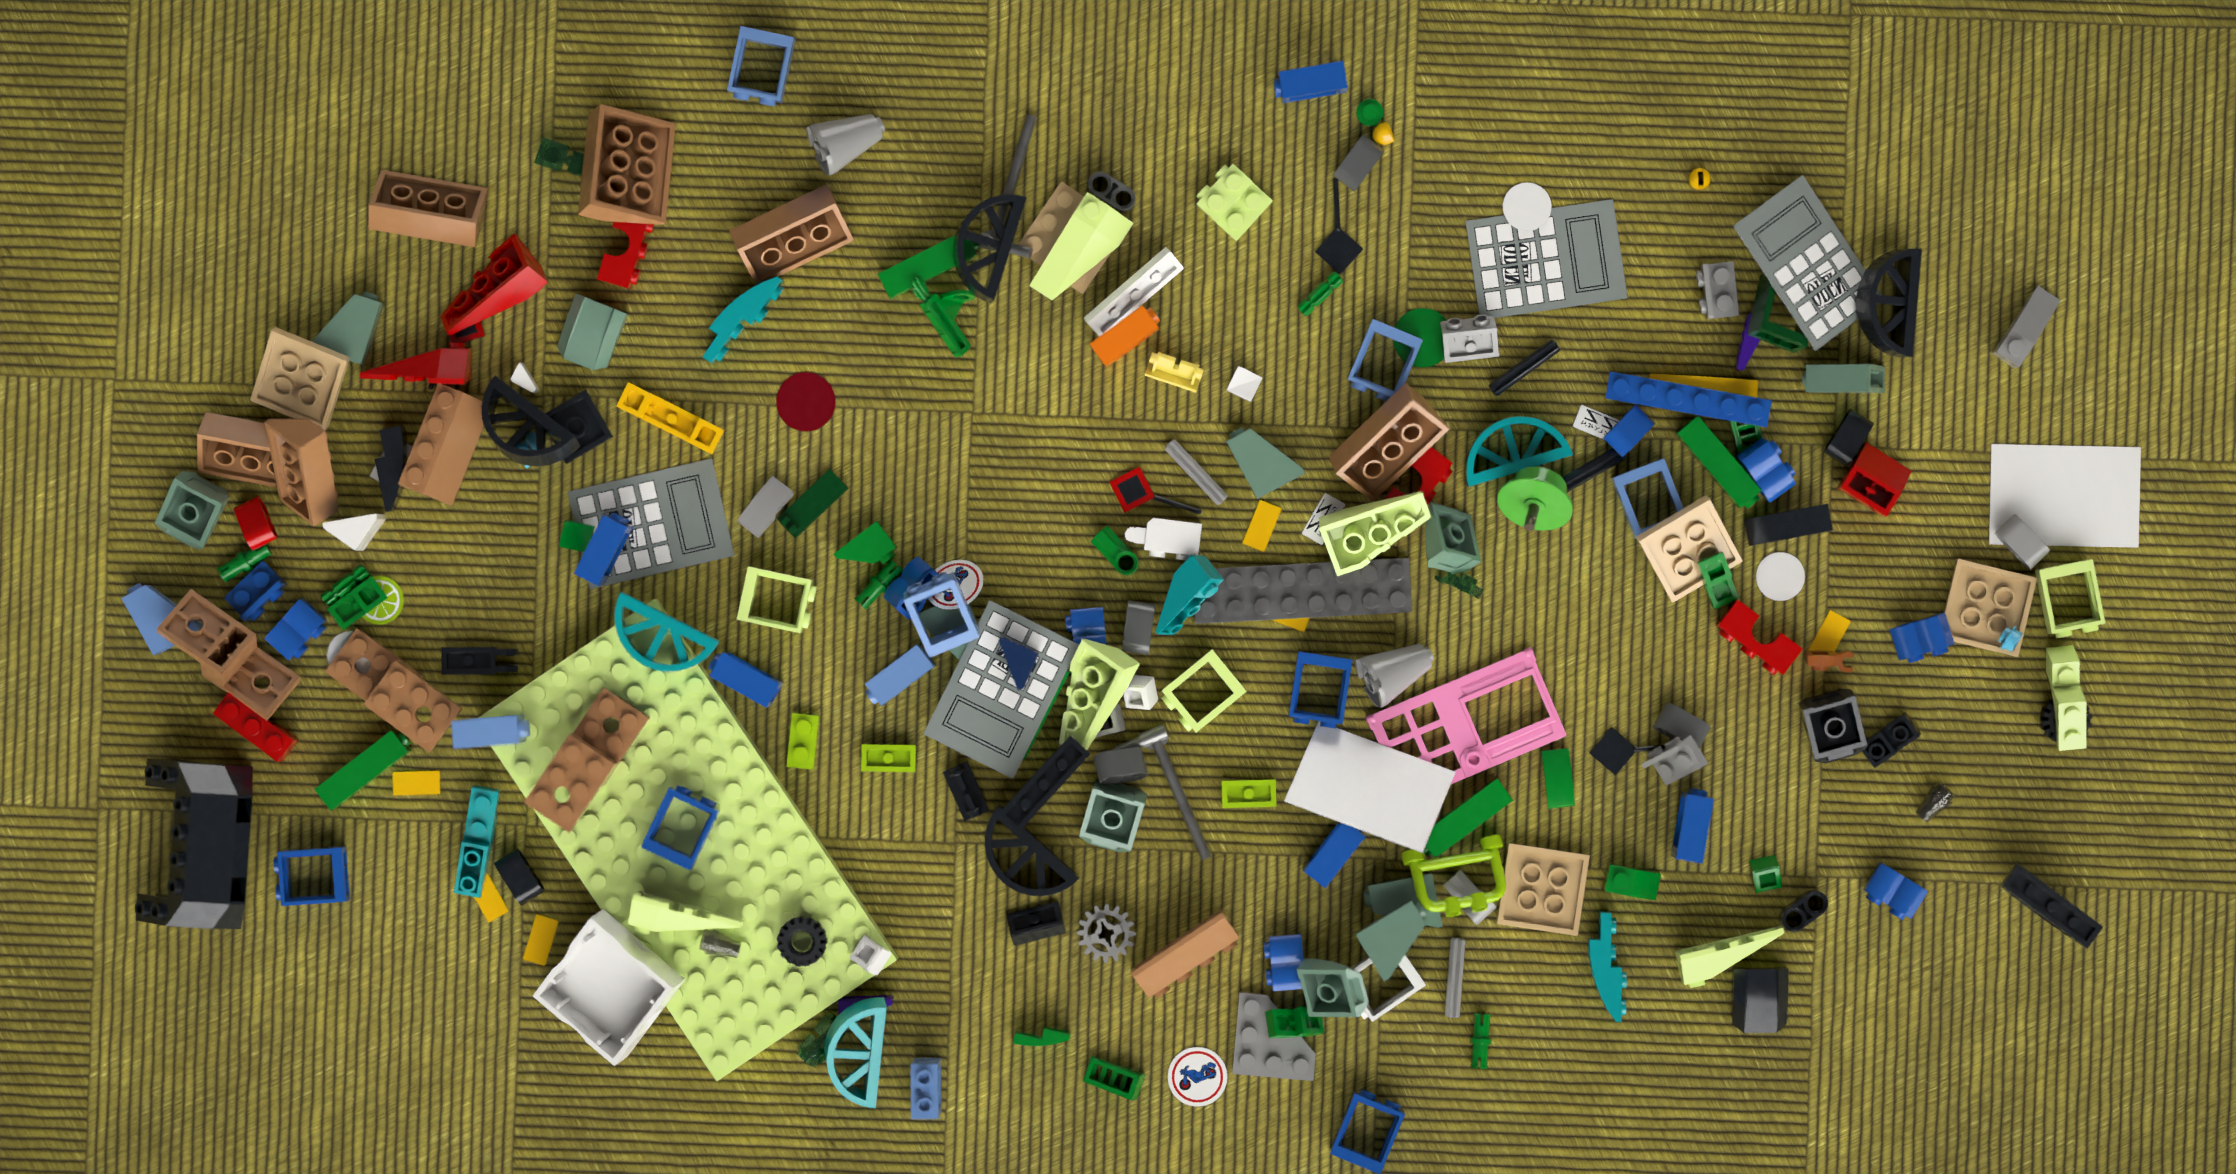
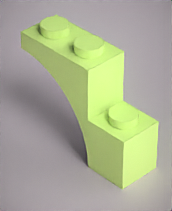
[2046,645,2086,751]

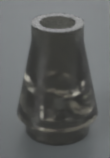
[1916,782,1955,823]
[699,929,741,958]

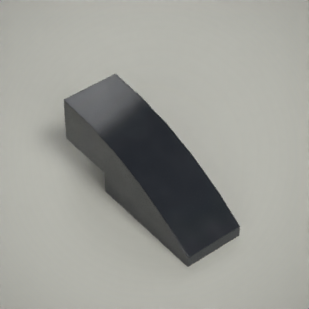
[375,426,408,512]
[1744,504,1833,546]

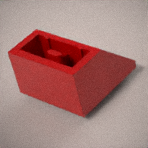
[1837,442,1912,517]

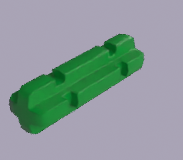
[1297,272,1343,316]
[321,564,370,606]

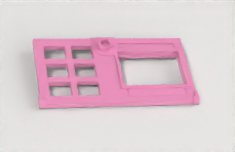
[1365,647,1567,784]

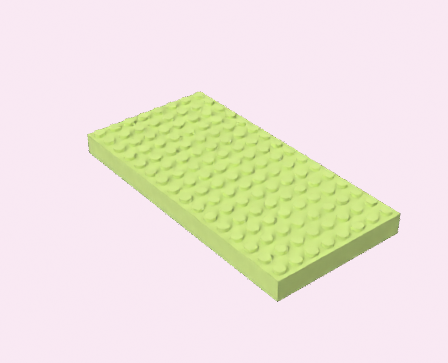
[479,599,899,1081]

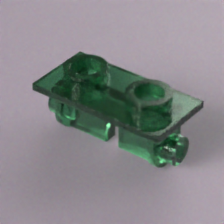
[797,1012,846,1068]

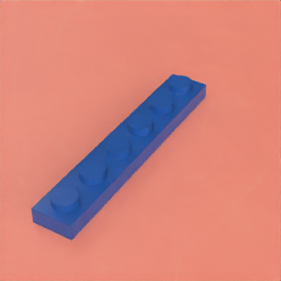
[1605,372,1772,427]

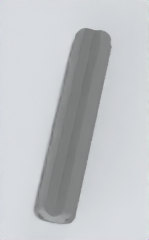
[1165,439,1227,505]
[1445,937,1465,1018]

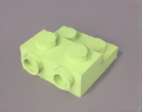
[1196,164,1273,242]

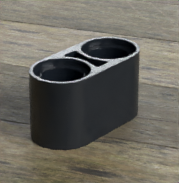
[1824,409,1874,467]
[494,848,545,906]
[1779,890,1828,932]

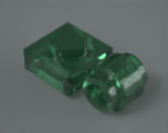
[534,137,584,177]

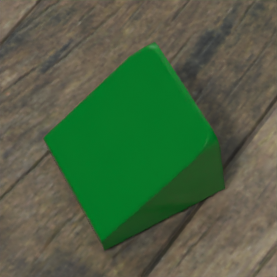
[559,520,595,552]
[1749,855,1782,893]

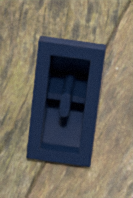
[999,637,1039,690]

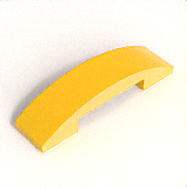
[1649,374,1758,398]
[616,382,724,455]

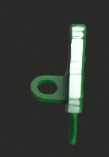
[911,277,975,357]

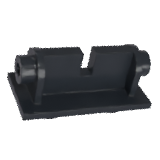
[943,761,989,821]

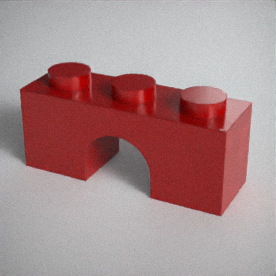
[597,222,655,290]
[1383,447,1453,505]
[1716,600,1803,675]
[212,692,299,762]

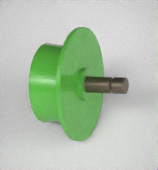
[1497,467,1573,531]

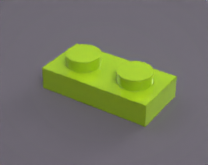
[786,713,820,770]
[861,744,916,772]
[1222,779,1277,808]

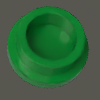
[1356,99,1383,126]

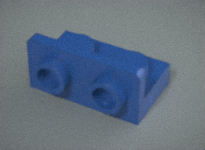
[224,560,287,621]

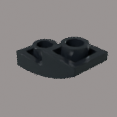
[1862,712,1921,768]

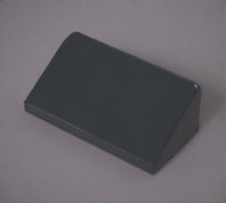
[1006,901,1066,946]

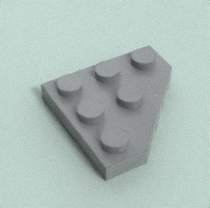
[1232,992,1316,1081]

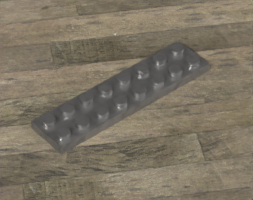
[1195,558,1412,624]

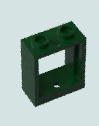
[1747,273,1808,353]

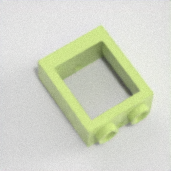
[2035,559,2105,638]
[736,566,817,633]
[1161,649,1247,733]

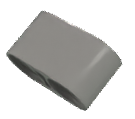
[1995,514,2050,570]

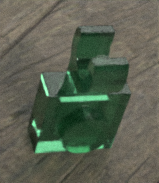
[1434,572,1484,599]

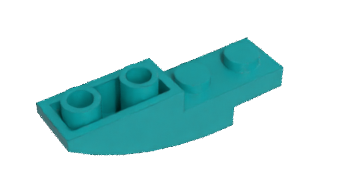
[703,277,784,364]
[454,785,500,898]
[1587,911,1627,1022]

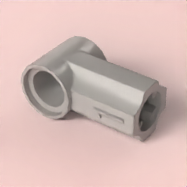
[1443,869,1497,925]

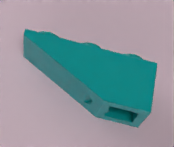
[1156,555,1224,635]

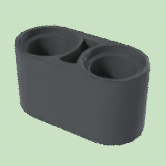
[1333,134,1385,192]
[1088,172,1136,212]
[1122,600,1155,655]
[1653,703,1711,749]
[1093,747,1148,785]

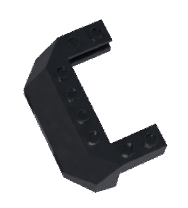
[135,758,253,929]

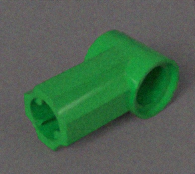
[1090,525,1140,576]

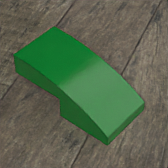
[1697,551,1739,609]
[326,576,388,631]
[1541,748,1575,809]
[1265,1007,1324,1038]
[1013,1026,1071,1046]

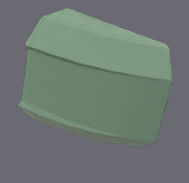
[557,294,629,370]
[155,471,230,549]
[1425,501,1481,574]
[1079,779,1147,852]
[1296,959,1369,1017]

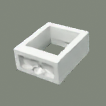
[1351,955,1426,1022]

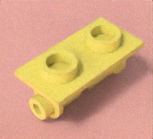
[1145,351,1204,392]

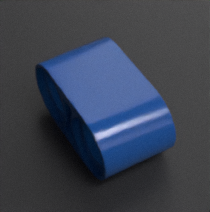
[1603,404,1655,457]

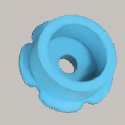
[1999,626,2023,652]

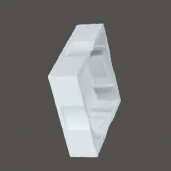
[533,909,685,1066]

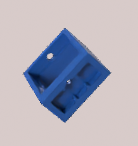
[1273,61,1348,104]
[574,513,633,586]
[708,651,784,708]
[1288,651,1352,729]
[641,785,720,870]
[1671,788,1714,863]
[1303,822,1366,888]
[274,846,350,906]
[1329,1089,1405,1174]

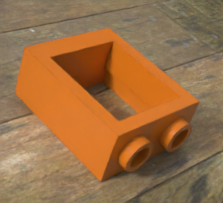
[1090,305,1160,368]

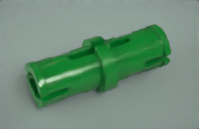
[217,544,272,582]
[854,559,903,610]
[1470,1013,1492,1069]

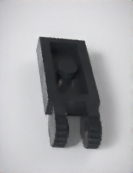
[441,647,518,675]

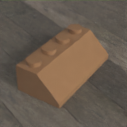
[368,170,488,247]
[729,184,854,285]
[1329,383,1449,502]
[398,384,484,506]
[197,412,277,487]
[265,419,339,527]
[1131,909,1240,998]

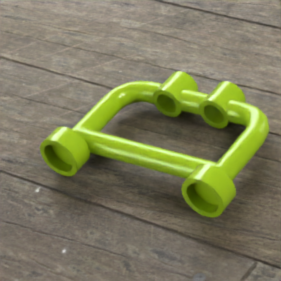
[1401,835,1506,917]

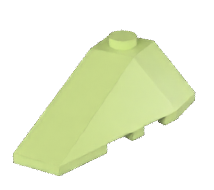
[1029,192,1134,300]
[1319,491,1431,576]
[1059,639,1140,750]
[628,891,744,934]
[1675,926,1784,988]

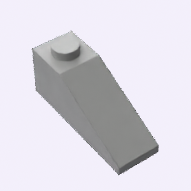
[1992,286,2061,368]

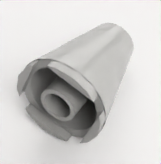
[806,114,885,176]
[1355,644,1434,707]

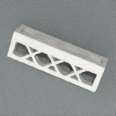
[1084,247,1184,337]

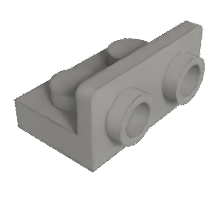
[1696,262,1739,319]
[1440,315,1499,363]
[1641,735,1708,786]

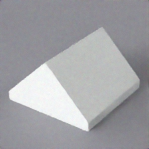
[323,514,386,551]

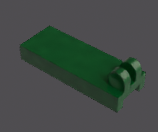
[777,469,849,539]

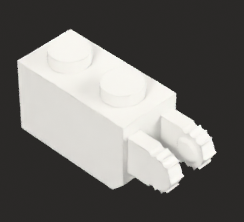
[1124,518,1202,560]

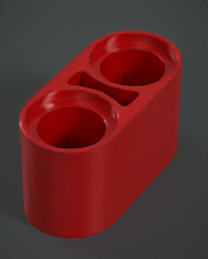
[233,496,278,551]

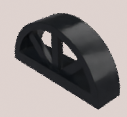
[953,194,1027,304]
[1856,248,1922,357]
[481,375,580,466]
[997,736,1090,834]
[985,804,1080,896]
[2000,863,2103,949]

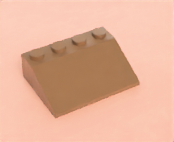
[578,104,676,225]

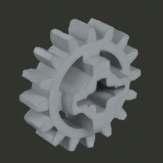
[1077,903,1136,963]

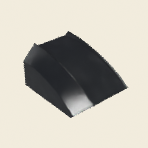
[1799,689,1867,763]
[1732,967,1789,1033]

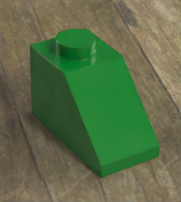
[834,521,898,564]
[1602,863,1661,900]

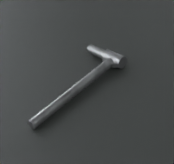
[978,114,1037,259]
[1115,724,1212,860]

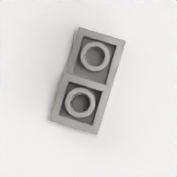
[737,476,793,538]

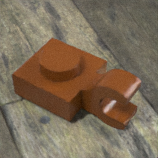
[1805,650,1854,673]

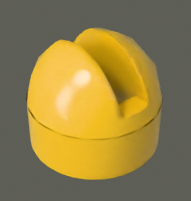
[1373,121,1395,145]
[1688,168,1711,190]

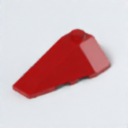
[440,234,548,335]
[360,341,472,384]

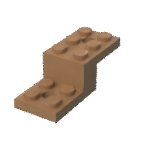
[157,589,301,721]
[325,628,463,753]
[524,687,650,833]

